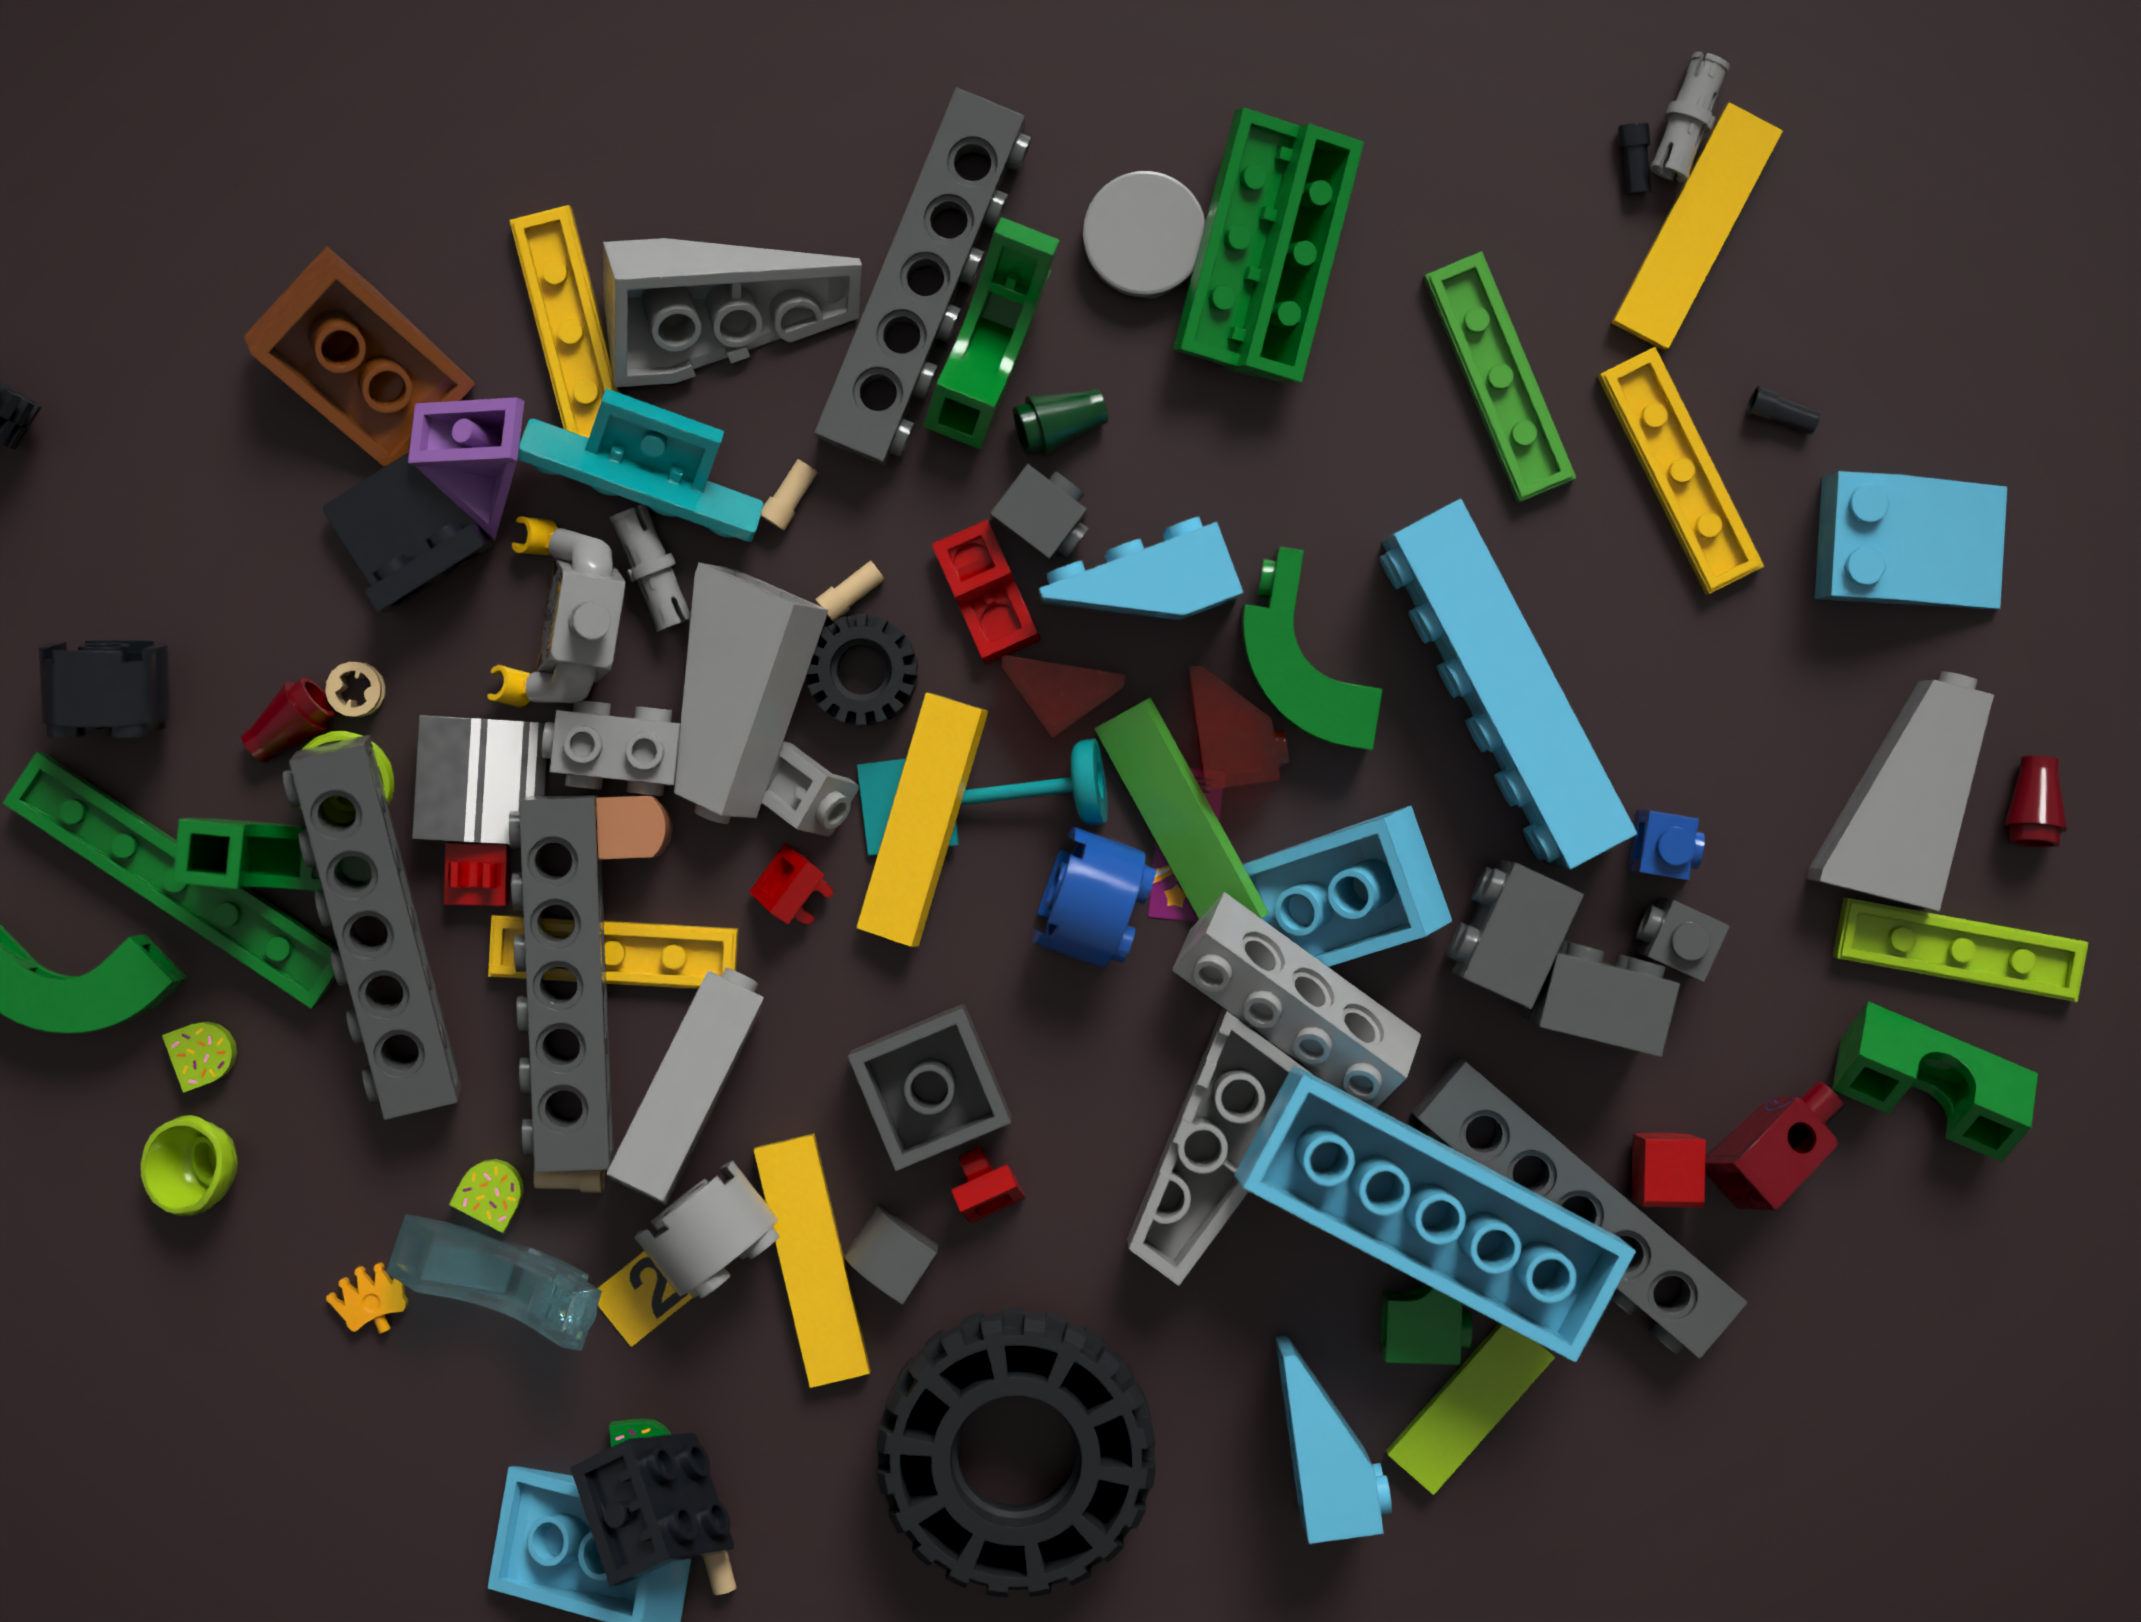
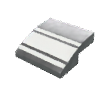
[412,715,548,844]

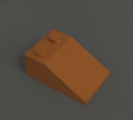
[244,246,475,467]

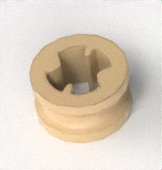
[325,662,386,717]

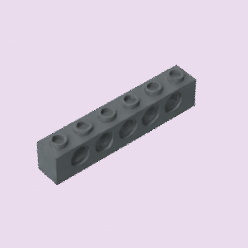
[814,87,1032,467]
[283,735,462,1120]
[509,794,614,1173]
[1411,1057,1748,1359]

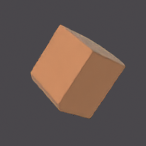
[596,795,673,859]

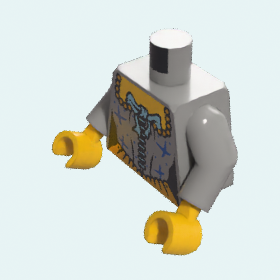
[487,517,625,708]

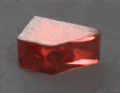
[1187,666,1289,790]

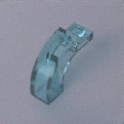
[386,1214,602,1351]

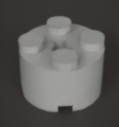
[634,1160,780,1299]

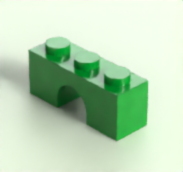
[1832,1001,2038,1162]
[1380,1283,1472,1365]

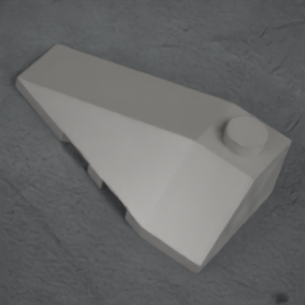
[603,238,862,387]

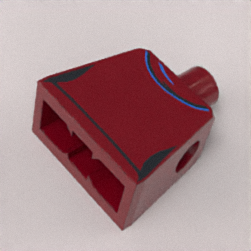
[1705,1081,1844,1210]

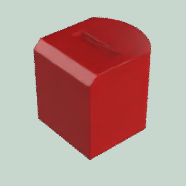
[1631,1133,1706,1208]

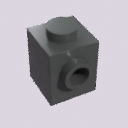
[990,464,1089,562]
[1635,897,1730,982]

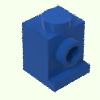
[1627,810,1705,880]

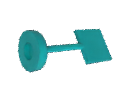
[857,738,1108,856]

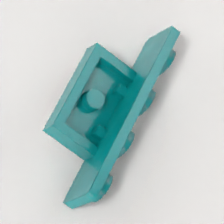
[518,388,764,542]

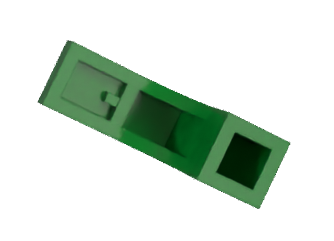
[923,217,1060,450]
[1240,547,1382,750]
[172,818,372,891]
[0,924,188,1033]

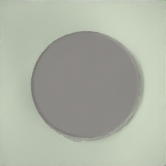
[1083,171,1206,299]

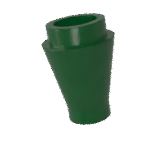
[1013,388,1108,456]

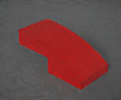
[932,519,1041,665]

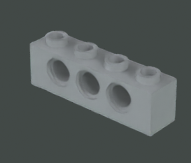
[1172,892,1421,1108]

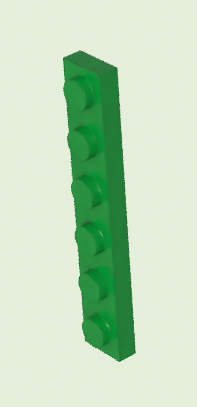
[3,752,339,1009]

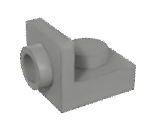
[762,741,859,837]

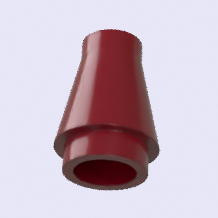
[241,677,336,763]
[2004,755,2067,848]

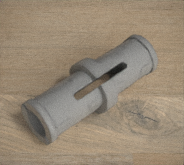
[1650,52,1730,182]
[609,504,691,632]

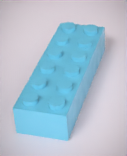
[1379,498,1638,869]
[1234,1065,1636,1362]

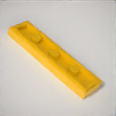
[1611,102,1783,351]
[509,205,620,438]
[1597,347,1764,595]
[856,693,988,947]
[488,914,738,989]
[753,1133,871,1388]

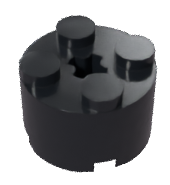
[39,640,171,738]

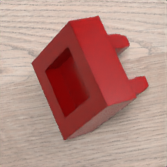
[444,843,511,906]
[749,843,834,924]
[951,1147,1026,1224]

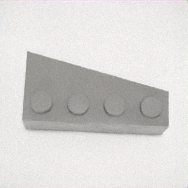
[1127,1007,1321,1286]

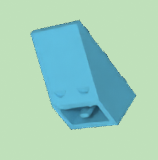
[1039,516,1243,621]

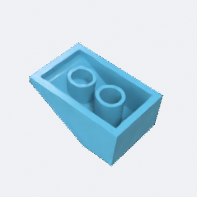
[1815,471,2007,610]
[1243,806,1452,967]
[1275,1335,1392,1544]
[487,1466,691,1622]

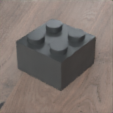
[1445,860,1584,1009]
[1522,940,1680,1057]
[848,1003,1012,1171]

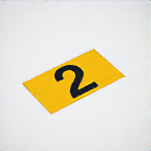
[590,1251,693,1347]

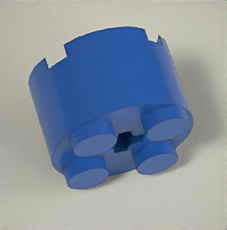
[1032,827,1156,968]

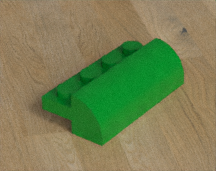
[1173,107,1364,383]

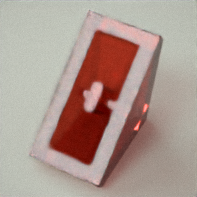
[1001,655,1126,739]

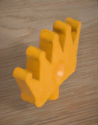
[326,1262,408,1334]

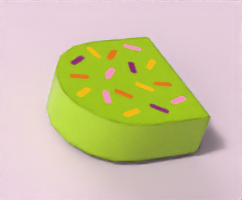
[162,1021,237,1093]
[449,1159,524,1233]

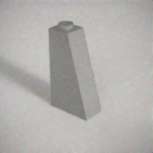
[674,563,829,824]
[1806,671,1994,911]
[606,968,764,1206]

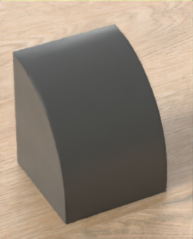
[844,1205,939,1305]

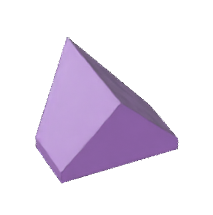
[408,397,524,540]

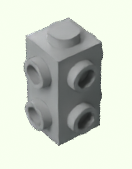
[542,700,681,796]

